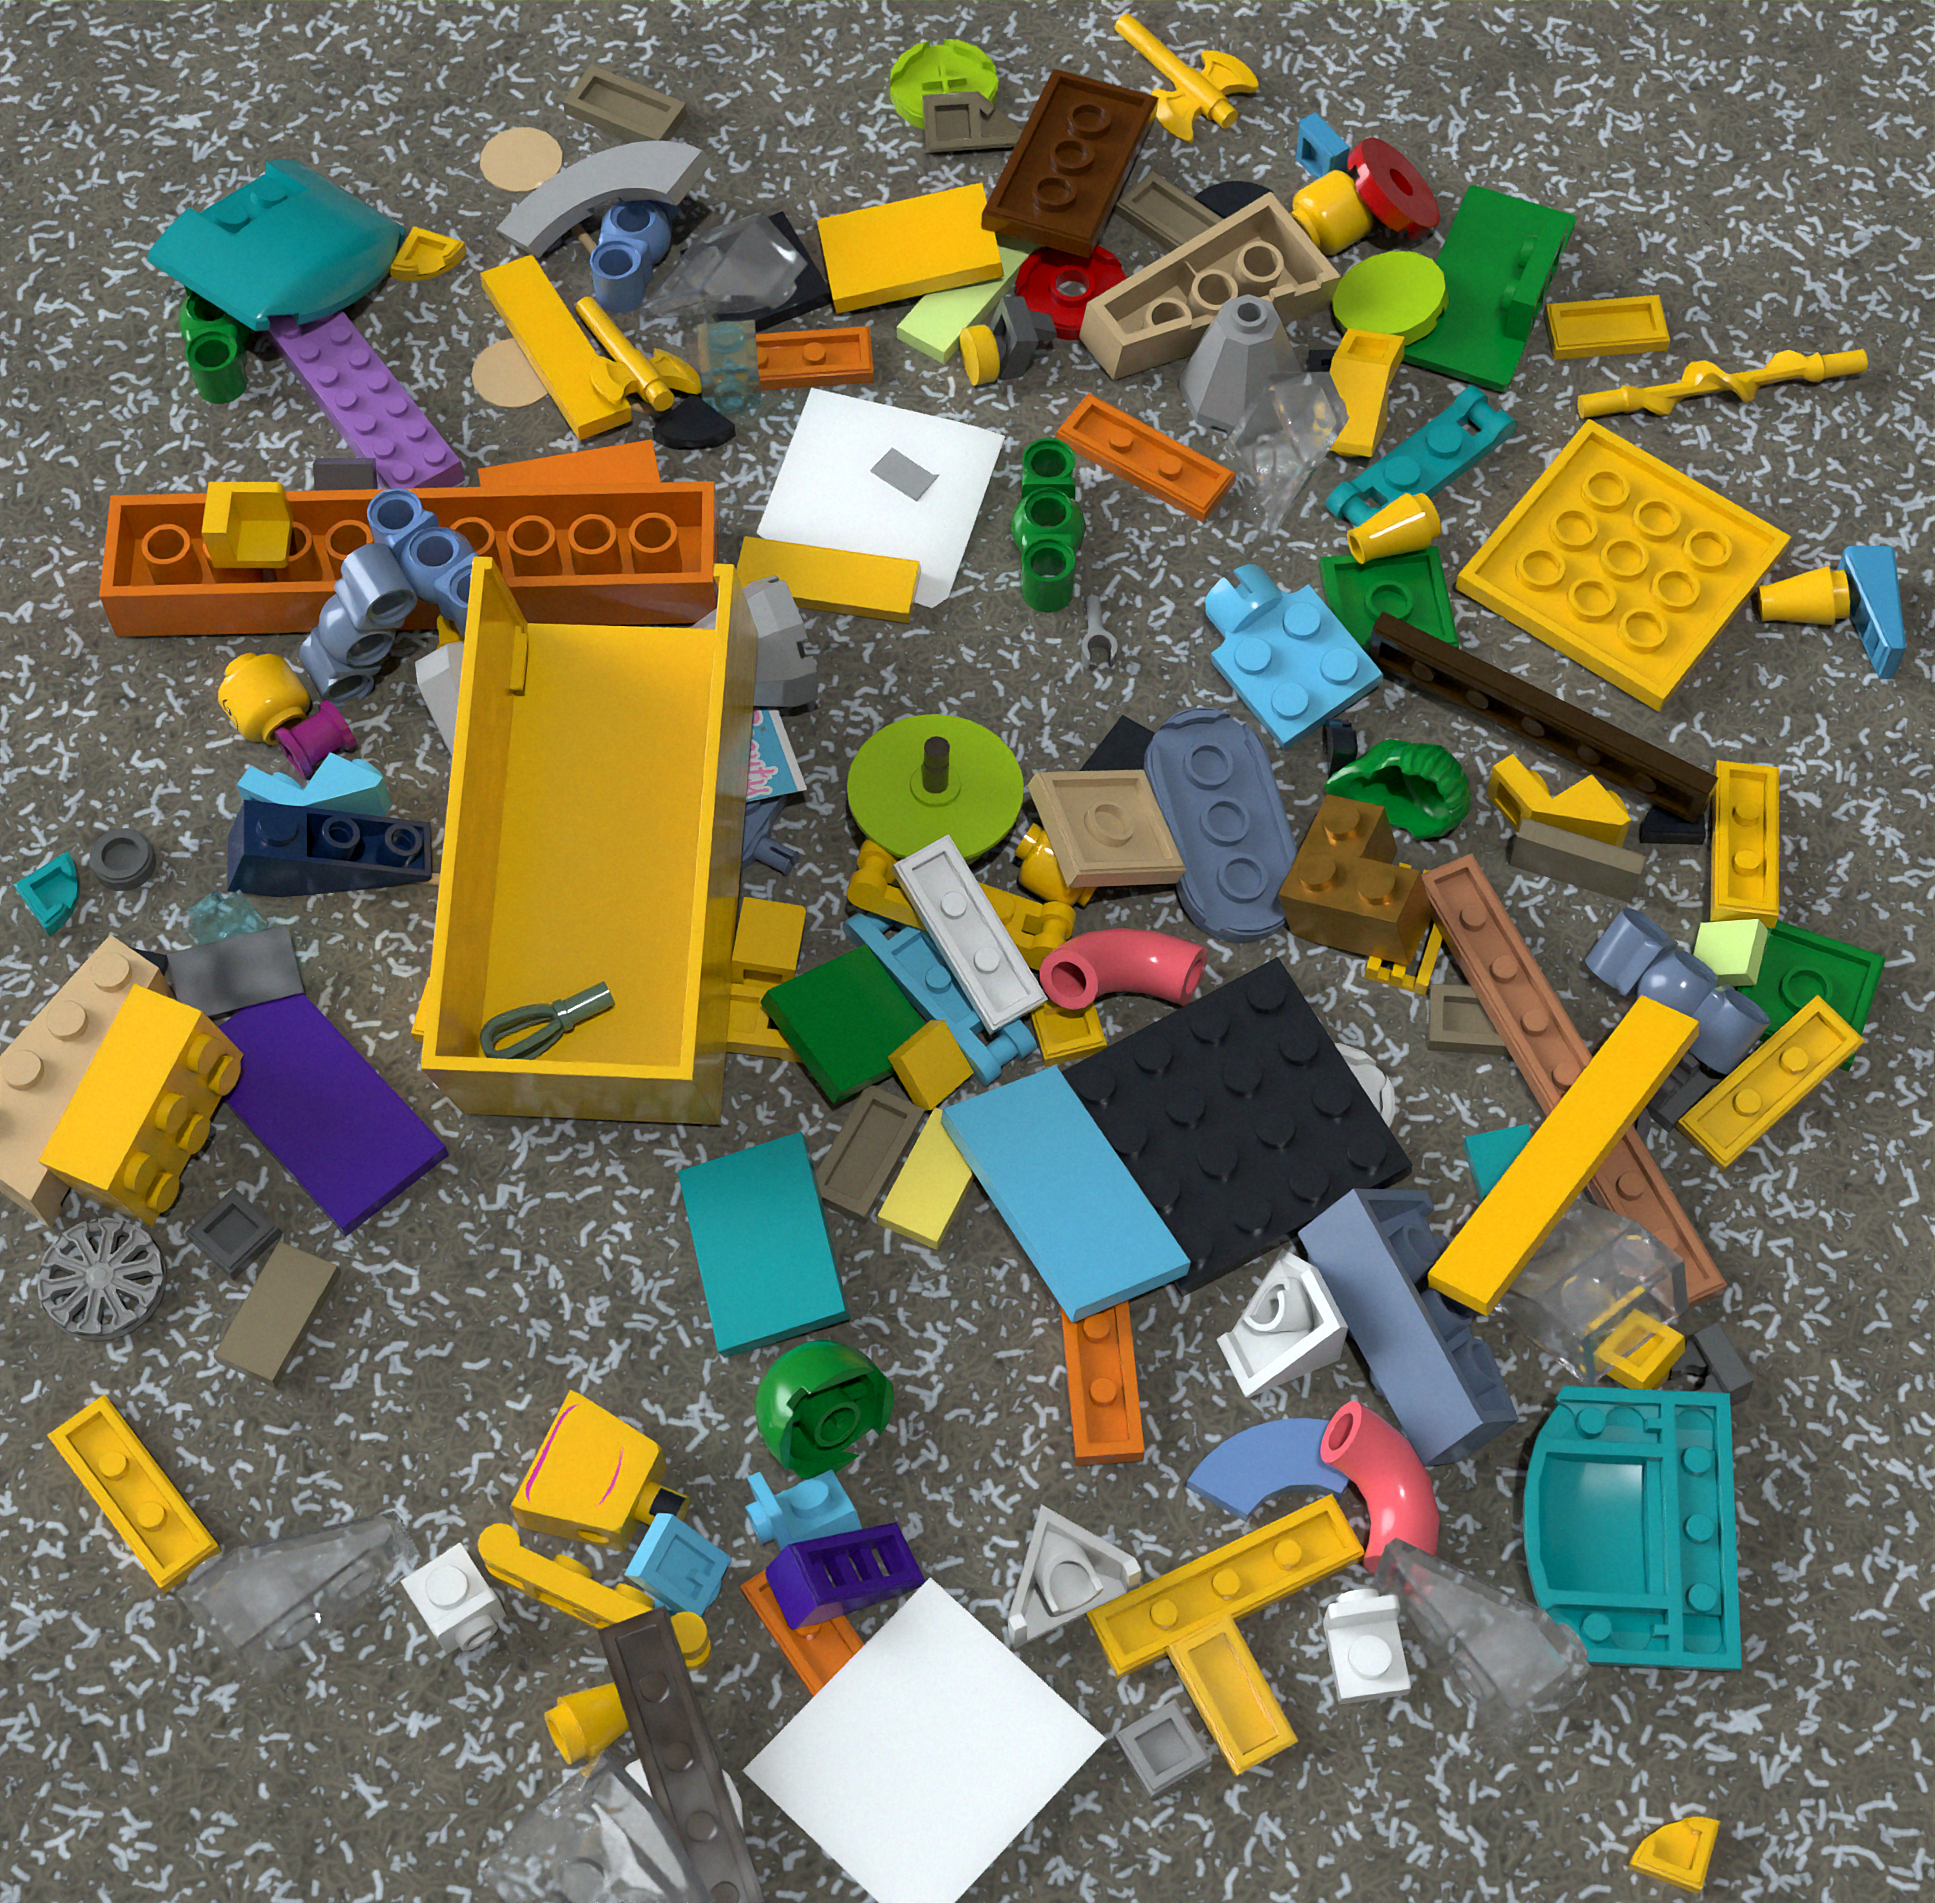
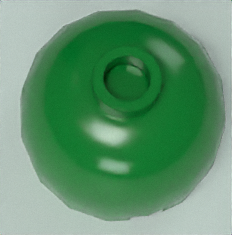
[754,1339,895,1480]

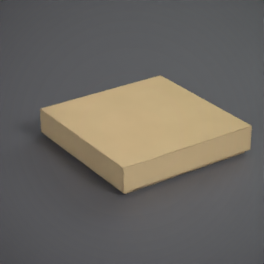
[1027,770,1186,888]

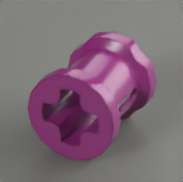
[274,700,357,779]

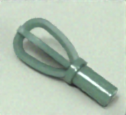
[480,981,615,1060]

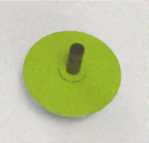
[847,714,1024,865]

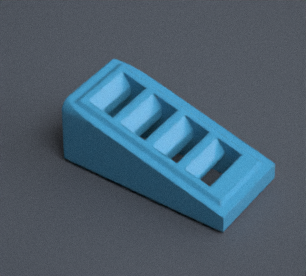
[1837,546,1906,679]

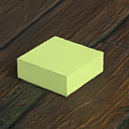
[1693,919,1768,987]

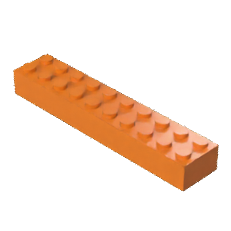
[99,481,720,637]

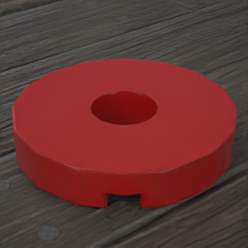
[1347,137,1440,241]
[1015,244,1128,341]

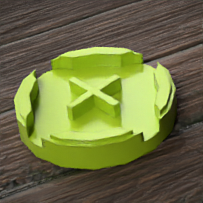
[890,39,999,130]
[1332,251,1449,346]

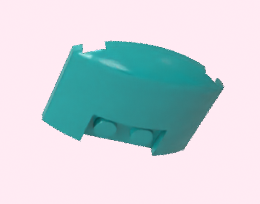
[147,159,405,331]
[1523,1386,1742,1672]

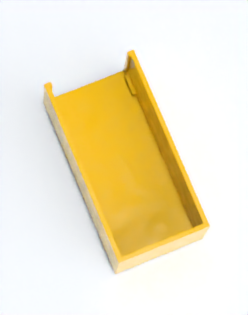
[420,556,759,1125]

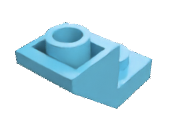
[237,752,392,816]

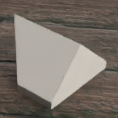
[1216,1248,1348,1398]
[1008,1504,1141,1649]

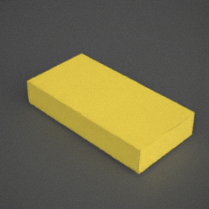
[877,1107,976,1250]

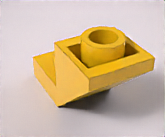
[1314,328,1405,457]
[1486,754,1632,848]

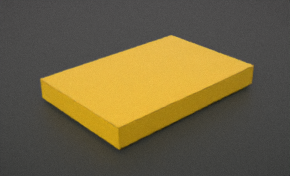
[817,182,1004,314]

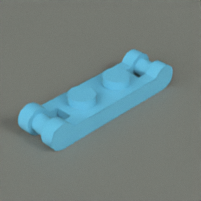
[842,911,1037,1086]

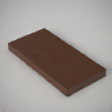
[981,68,1159,258]

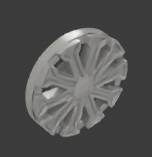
[37,1217,167,1341]

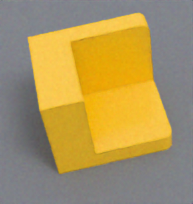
[201,482,294,568]
[731,897,806,988]

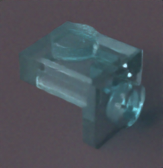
[697,320,762,413]
[180,889,268,946]

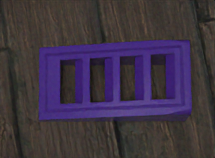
[766,1522,926,1629]

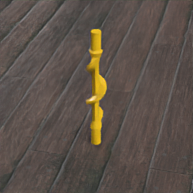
[1577,349,1868,418]

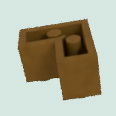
[1278,794,1433,965]

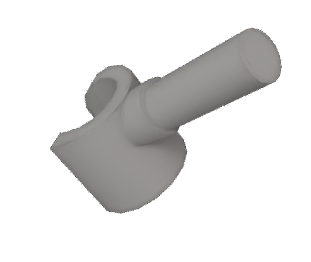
[1080,595,1118,669]

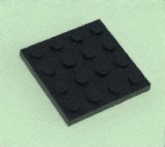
[1061,957,1413,1297]

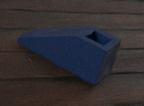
[227,800,432,897]

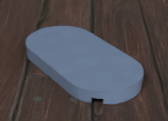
[1143,707,1298,943]

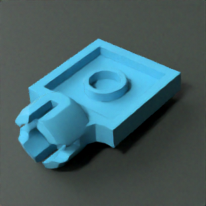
[1205,564,1383,751]

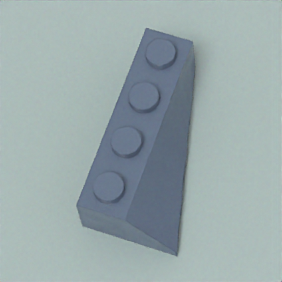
[1298,1188,1519,1466]

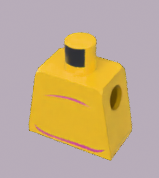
[511,1390,690,1552]

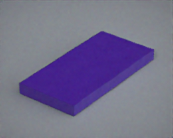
[218,993,449,1237]

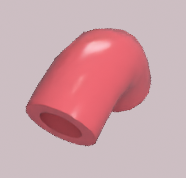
[1040,928,1208,1010]
[1320,1401,1440,1588]

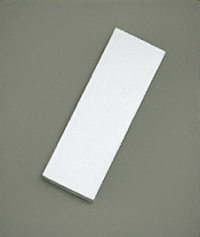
[891,834,1048,1035]

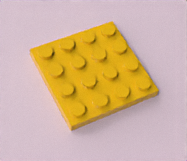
[1455,419,1791,712]

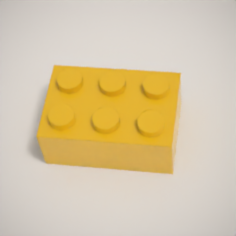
[38,983,244,1228]

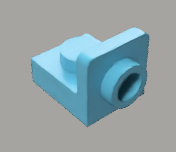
[745,1469,862,1553]
[624,1513,732,1617]

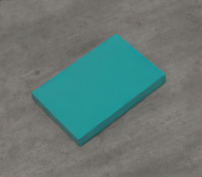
[677,1131,851,1358]

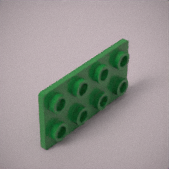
[1402,185,1576,392]

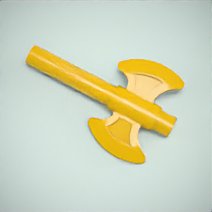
[1115,13,1259,143]
[575,296,703,411]

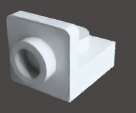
[401,1543,506,1655]
[1323,1589,1411,1705]

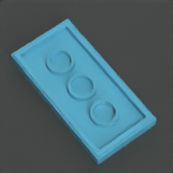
[941,1065,1191,1323]

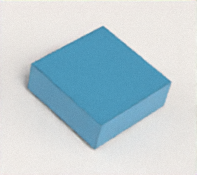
[1295,112,1350,180]

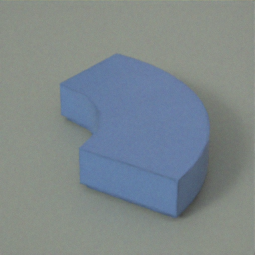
[1186,1418,1351,1522]

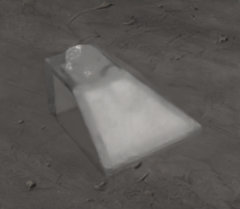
[638,212,808,319]
[1222,372,1349,542]

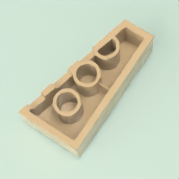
[1079,191,1341,380]
[0,934,177,1228]

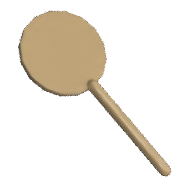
[480,127,597,255]
[471,338,657,415]

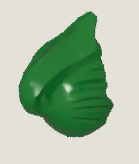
[1324,739,1471,840]

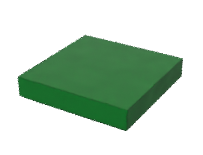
[1319,546,1459,655]
[1737,920,1887,1072]
[760,944,925,1104]

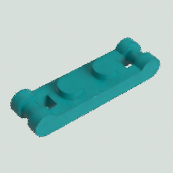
[1325,385,1517,528]

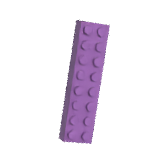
[261,309,465,489]

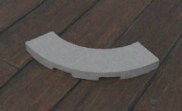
[496,140,712,259]

